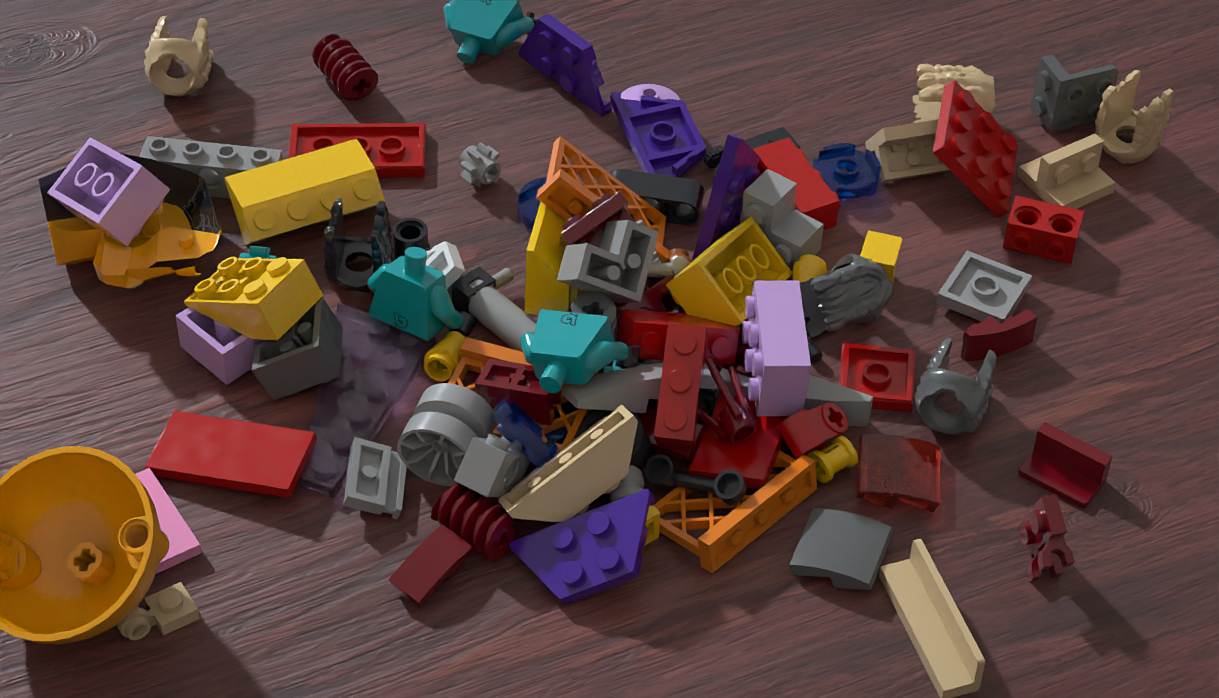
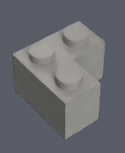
[741,169,824,270]
[557,220,659,303]

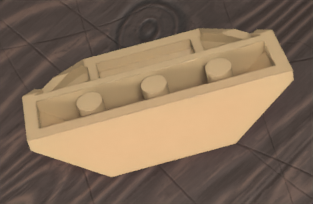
[498,405,638,522]

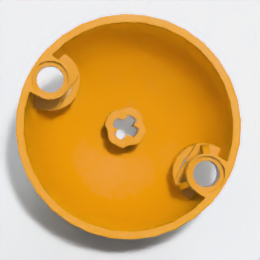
[0,446,170,644]

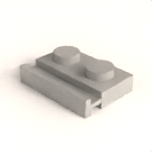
[343,437,406,519]

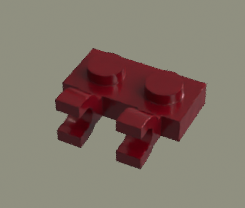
[1019,494,1075,582]

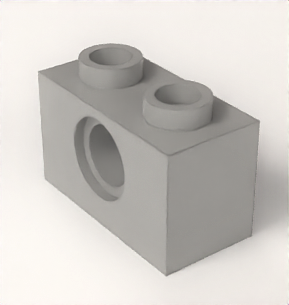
[454,434,532,497]

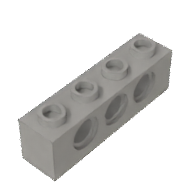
[139,136,283,199]

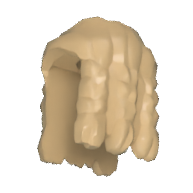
[144,16,214,97]
[912,64,996,123]
[1095,70,1174,164]

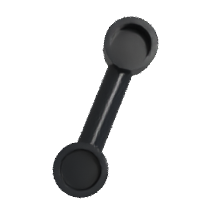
[644,454,747,505]

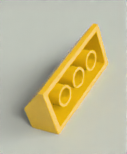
[224,139,385,245]
[524,202,580,315]
[666,216,793,326]

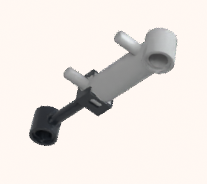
[392,218,537,352]

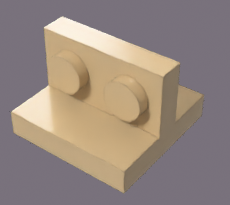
[865,119,949,183]
[1018,134,1115,209]

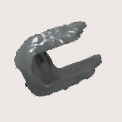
[800,253,893,337]
[915,338,997,435]

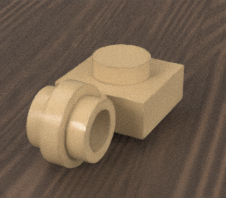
[117,582,200,640]

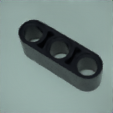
[603,169,705,225]

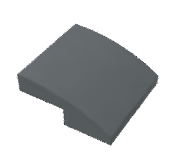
[789,508,893,590]

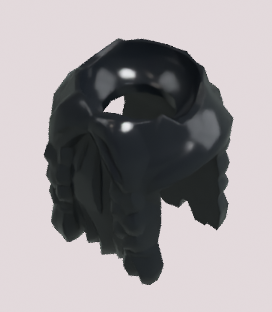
[323,198,394,292]

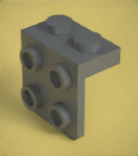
[1030,55,1119,133]

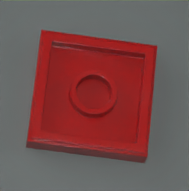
[839,343,916,413]

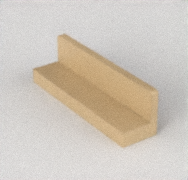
[879,539,985,698]

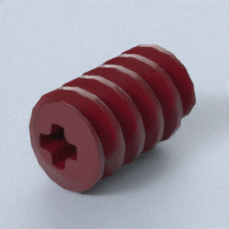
[312,33,378,101]
[431,482,516,561]

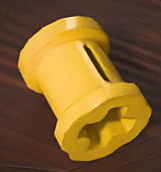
[807,436,858,483]

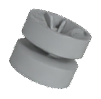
[397,383,496,486]

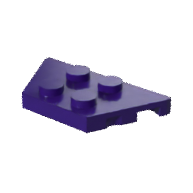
[519,14,612,117]
[610,92,707,177]
[692,134,760,260]
[509,488,654,605]

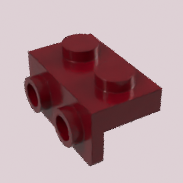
[560,191,635,249]

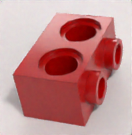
[1003,196,1084,264]

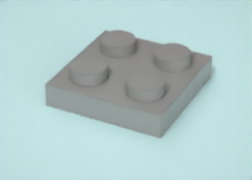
[936,250,1032,324]

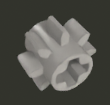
[459,143,501,187]

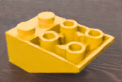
[184,257,323,340]

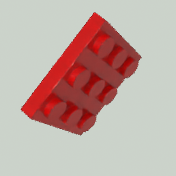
[933,80,1018,218]

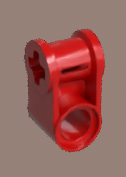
[777,402,849,460]

